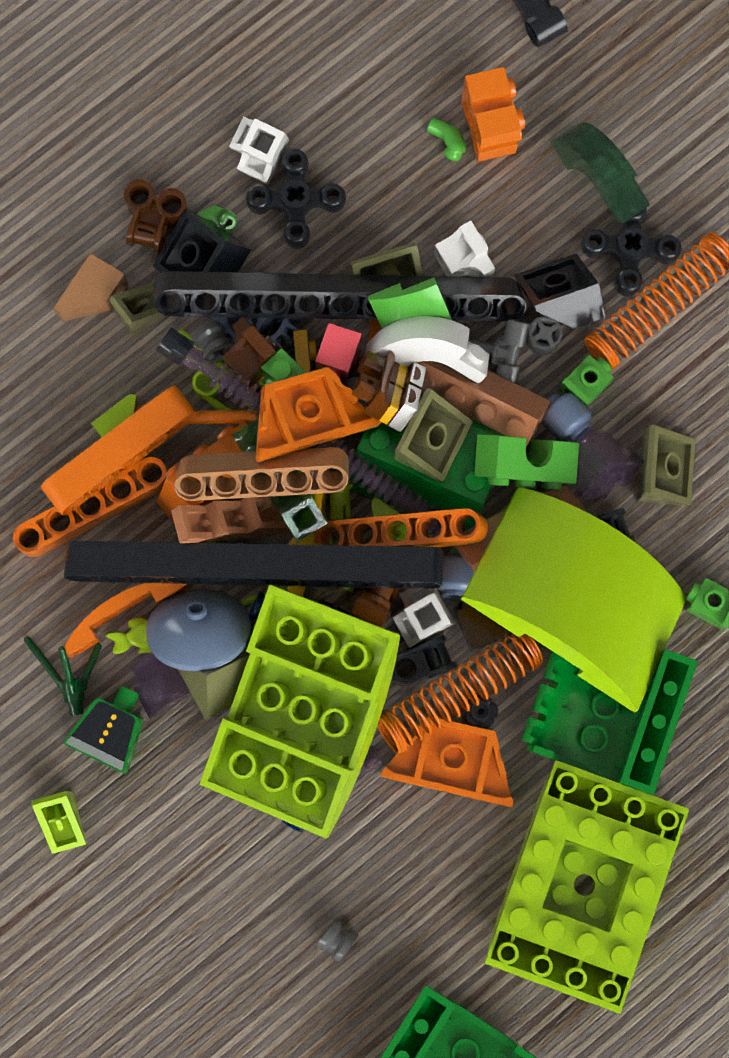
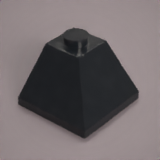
[153,208,251,296]
[514,253,605,328]

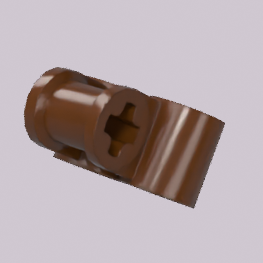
[124,179,189,254]
[351,588,400,627]

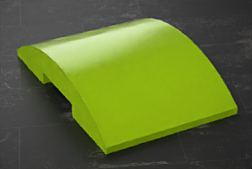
[461,487,686,713]
[199,585,400,839]

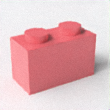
[315,323,361,378]

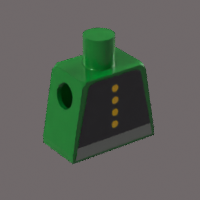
[63,686,144,774]

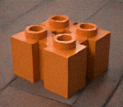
[461,67,525,162]

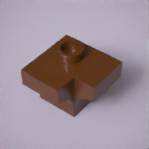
[222,317,279,389]

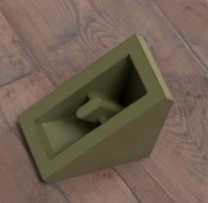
[109,282,167,338]

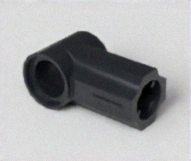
[513,0,568,48]

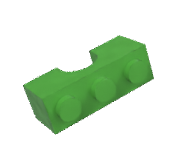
[474,434,580,490]

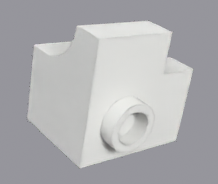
[229,116,290,185]
[434,221,495,277]
[393,589,455,648]

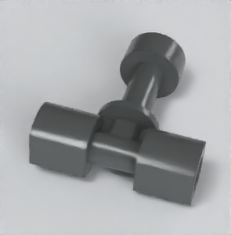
[468,319,530,384]

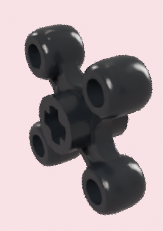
[246,149,346,249]
[580,196,682,297]

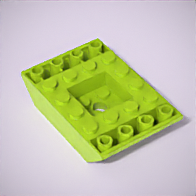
[484,760,689,1014]

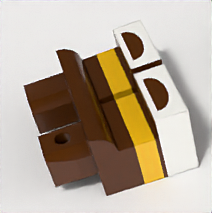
[352,350,426,432]

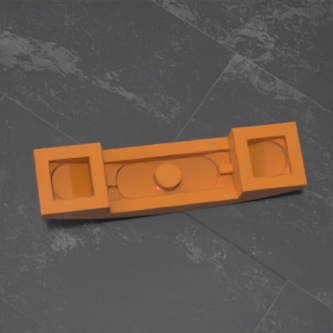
[64,583,189,659]

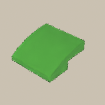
[368,277,453,329]

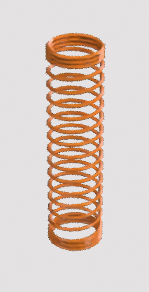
[584,232,729,370]
[377,633,544,754]

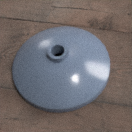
[146,589,251,671]

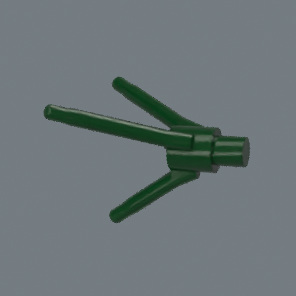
[24,636,102,716]

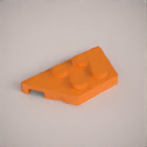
[255,367,382,463]
[381,716,513,808]

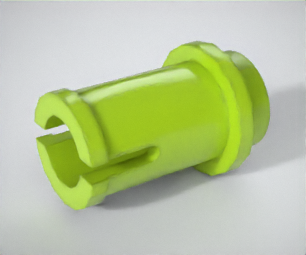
[329,476,354,520]

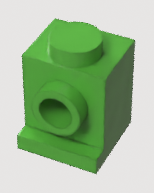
[260,348,306,387]
[559,355,614,408]
[685,578,729,630]

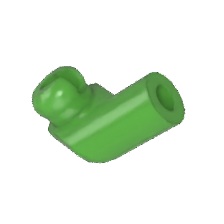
[197,205,237,232]

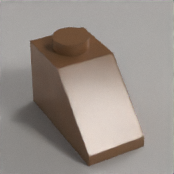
[53,253,129,321]

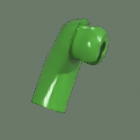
[427,117,466,161]

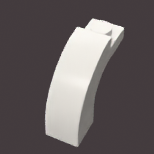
[365,316,489,384]

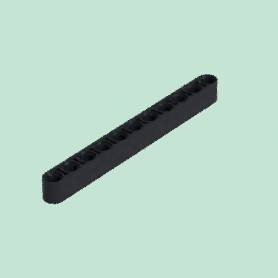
[153,271,526,321]
[64,541,444,589]

